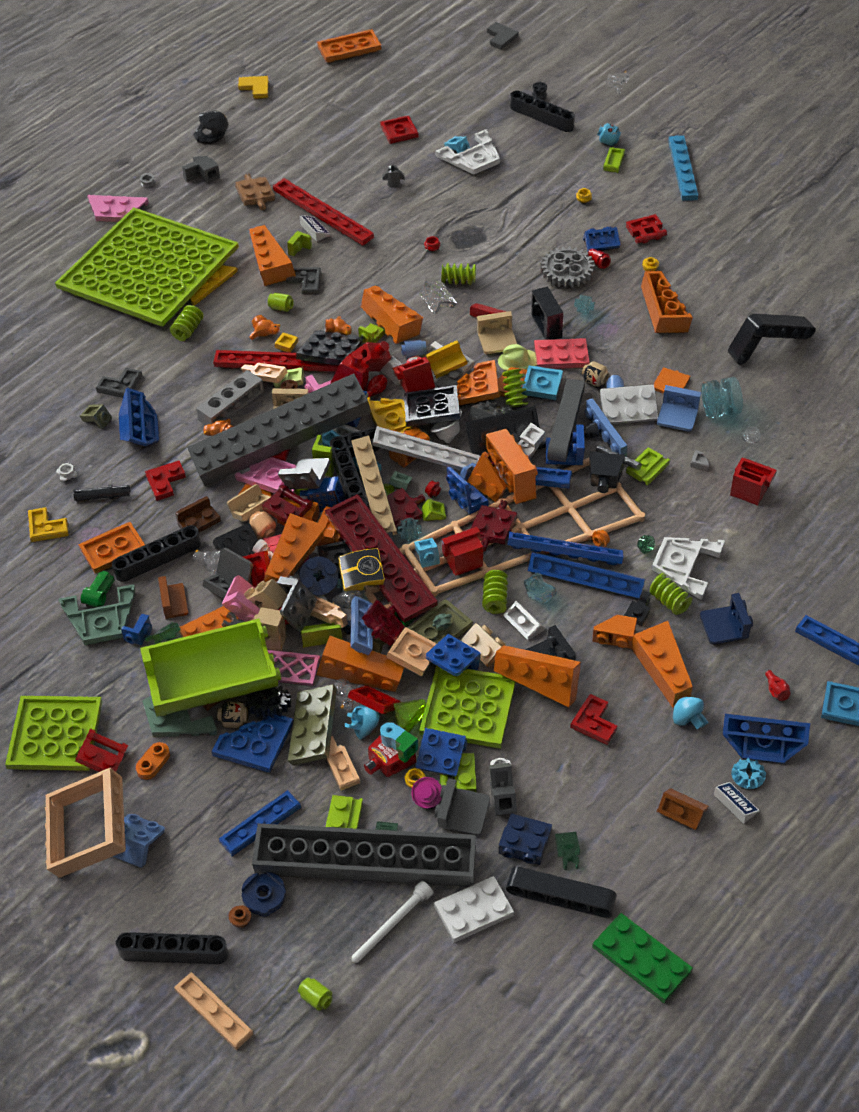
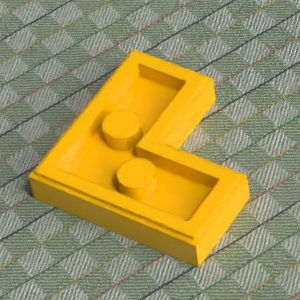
[238,76,269,99]
[28,507,69,542]

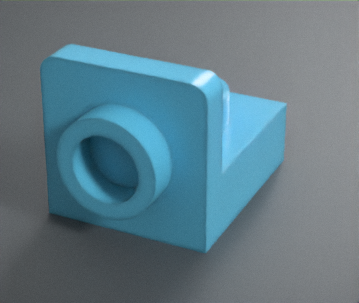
[444,136,470,154]
[414,538,440,568]

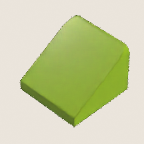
[422,499,446,521]

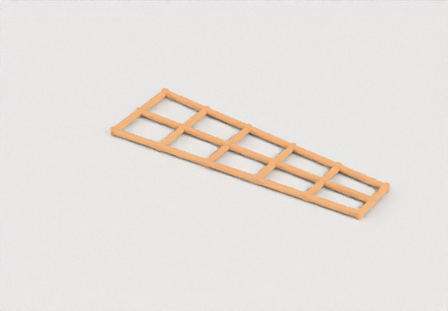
[363,457,645,610]

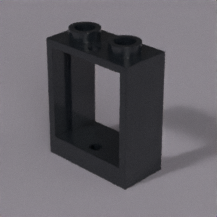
[531,286,563,340]

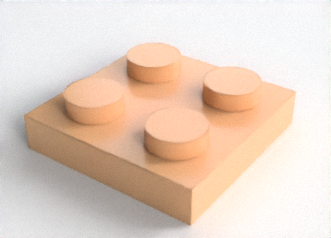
[386,627,436,676]

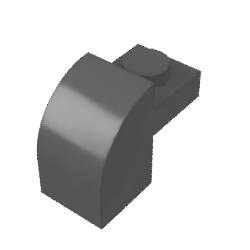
[182,156,220,183]
[489,763,517,815]

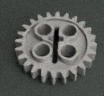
[541,246,595,288]

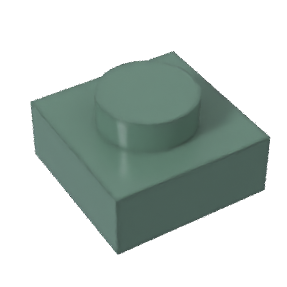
[389,471,413,490]

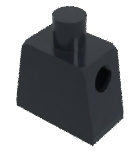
[589,451,625,493]

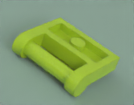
[440,753,476,792]

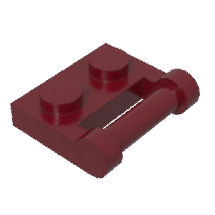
[262,484,313,524]

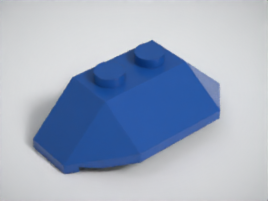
[119,388,159,446]
[723,714,810,763]

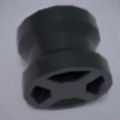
[532,82,547,100]

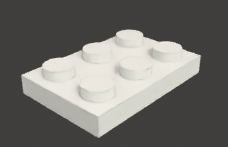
[600,385,658,424]
[434,876,514,943]

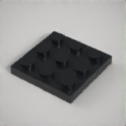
[296,330,364,366]
[404,385,461,427]

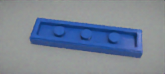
[795,615,859,666]
[219,790,301,857]

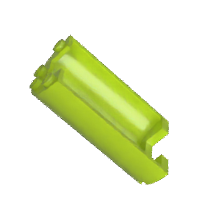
[140,619,282,717]

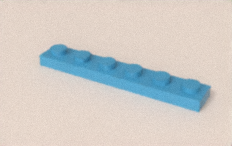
[668,135,698,201]

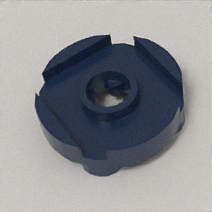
[299,557,338,596]
[241,872,286,917]

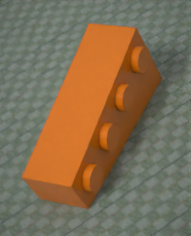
[641,271,693,333]
[361,285,423,344]
[264,513,326,583]
[632,621,693,708]
[494,645,581,707]

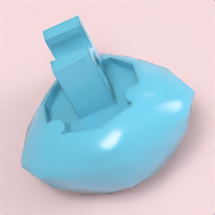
[673,697,709,729]
[345,704,380,740]

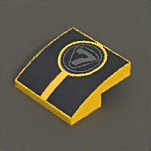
[338,548,385,591]

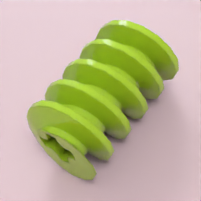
[441,263,476,285]
[170,305,204,341]
[502,369,528,407]
[482,570,508,614]
[650,573,693,615]

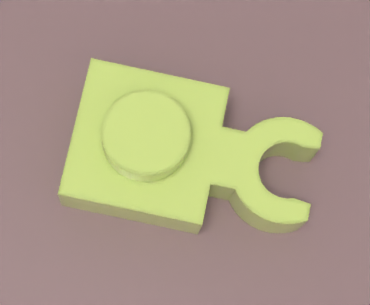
[273,367,304,388]

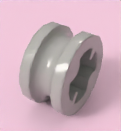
[140,173,155,188]

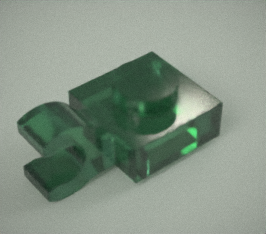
[145,622,181,644]

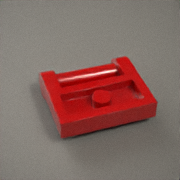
[75,728,128,772]

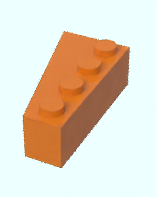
[249,225,296,286]
[486,429,538,504]
[316,636,404,692]

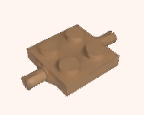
[235,173,275,211]

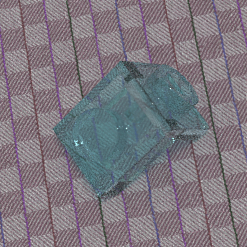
[524,572,557,604]

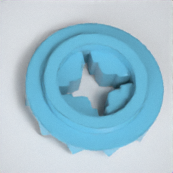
[732,757,766,789]

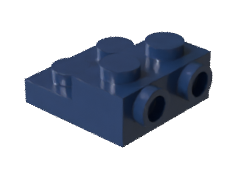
[498,813,552,865]

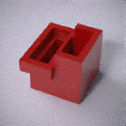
[392,357,435,392]
[730,457,777,506]
[442,527,483,576]

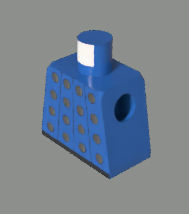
[300,477,346,512]

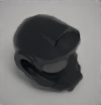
[193,110,229,144]

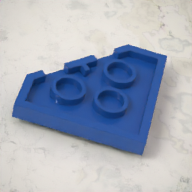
[211,715,293,773]

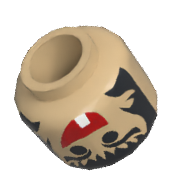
[582,361,609,387]
[218,702,248,728]

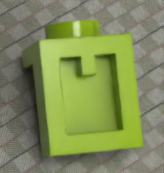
[287,231,312,257]
[358,323,385,343]

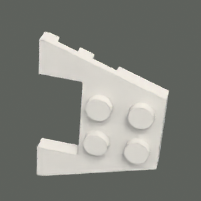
[436,129,500,175]
[652,537,725,600]

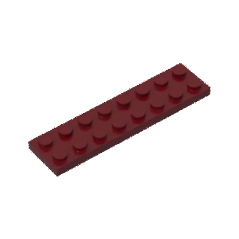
[325,494,438,623]

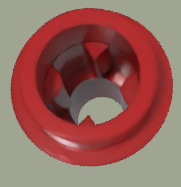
[588,249,611,269]

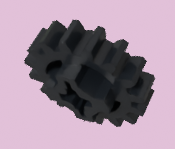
[247,686,292,719]

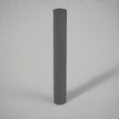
[596,446,642,470]

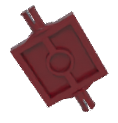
[387,488,426,531]
[470,500,518,552]
[361,599,405,646]

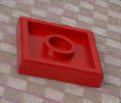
[380,115,419,144]
[347,685,401,714]

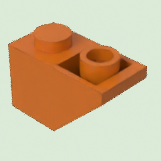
[592,615,637,649]

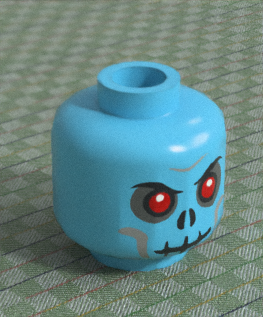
[597,123,621,146]

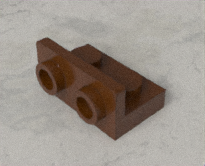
[175,496,221,533]

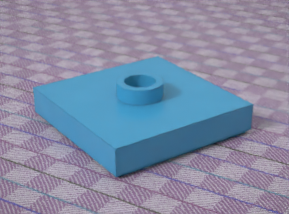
[821,681,859,726]

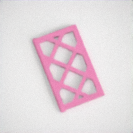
[268,650,320,686]

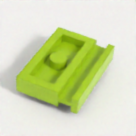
[626,447,670,486]
[326,795,363,829]

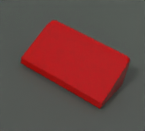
[470,303,507,317]

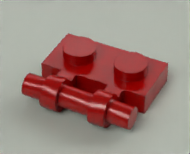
[626,214,667,244]

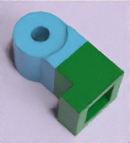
[380,722,419,763]

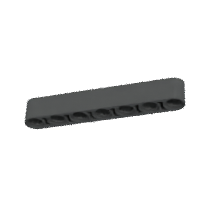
[547,378,585,462]

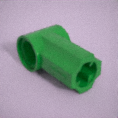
[80,571,115,607]

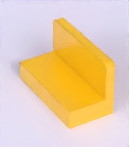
[426,340,468,379]

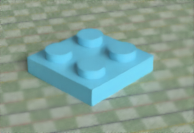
[522,365,563,400]

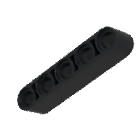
[510,91,575,132]
[112,526,201,582]
[506,867,617,918]
[116,932,229,964]

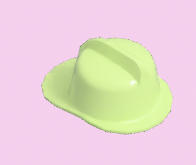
[498,344,537,370]

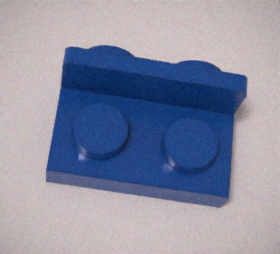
[583,226,621,252]

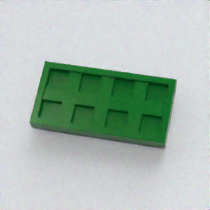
[592,913,693,1003]

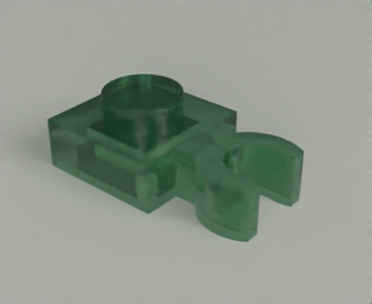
[555,832,580,870]

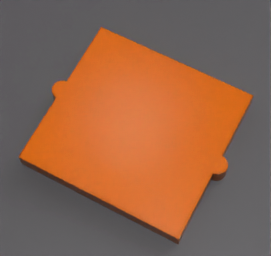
[653,367,690,394]

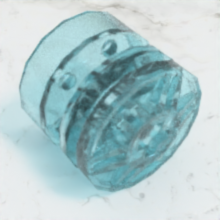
[701,377,743,419]

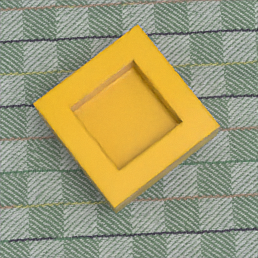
[275,332,298,353]

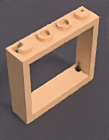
[45,768,126,878]

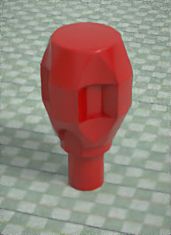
[366,374,388,397]
[765,670,791,701]

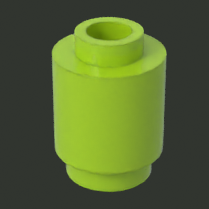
[267,293,294,312]
[298,977,333,1011]

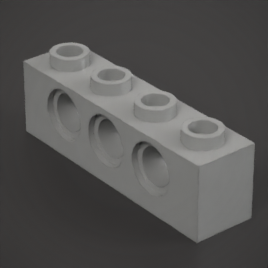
[196,370,264,425]

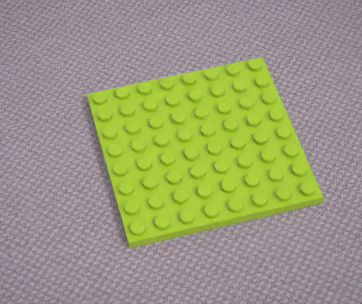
[55,207,239,327]

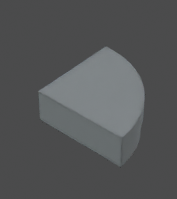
[690,450,709,471]

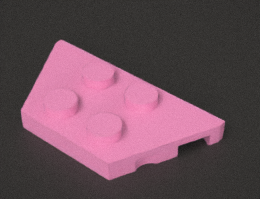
[88,195,149,222]
[235,457,296,497]

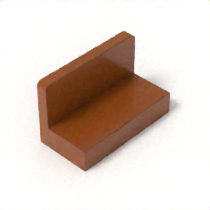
[158,576,188,619]
[656,788,709,830]

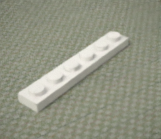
[372,426,480,470]

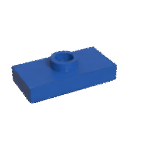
[536,467,572,489]

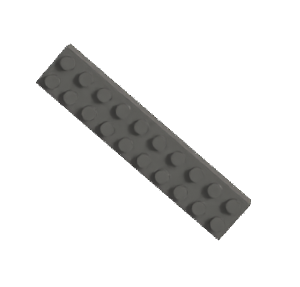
[187,374,371,486]
[252,823,476,886]

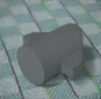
[382,165,405,188]

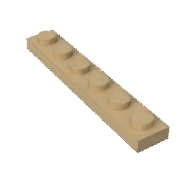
[351,436,397,535]

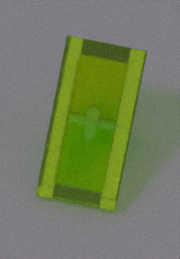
[394,699,426,733]

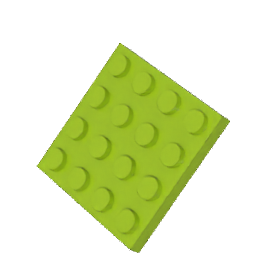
[419,666,516,749]
[5,696,103,771]

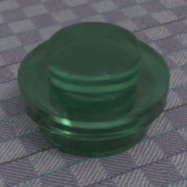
[637,535,655,554]

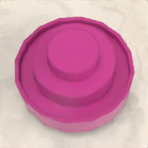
[411,777,442,809]

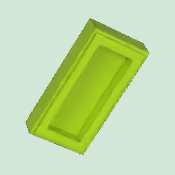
[603,147,625,173]

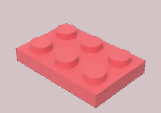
[534,338,590,369]

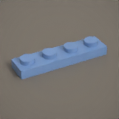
[585,398,627,457]
[351,596,373,655]

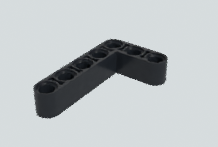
[728,314,816,365]
[330,428,380,507]

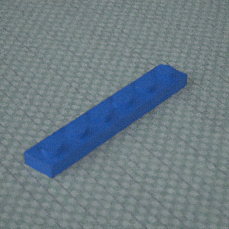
[508,532,623,565]
[528,552,646,598]

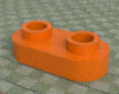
[136,742,170,780]

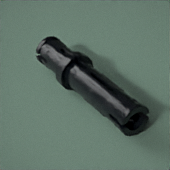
[73,485,131,501]

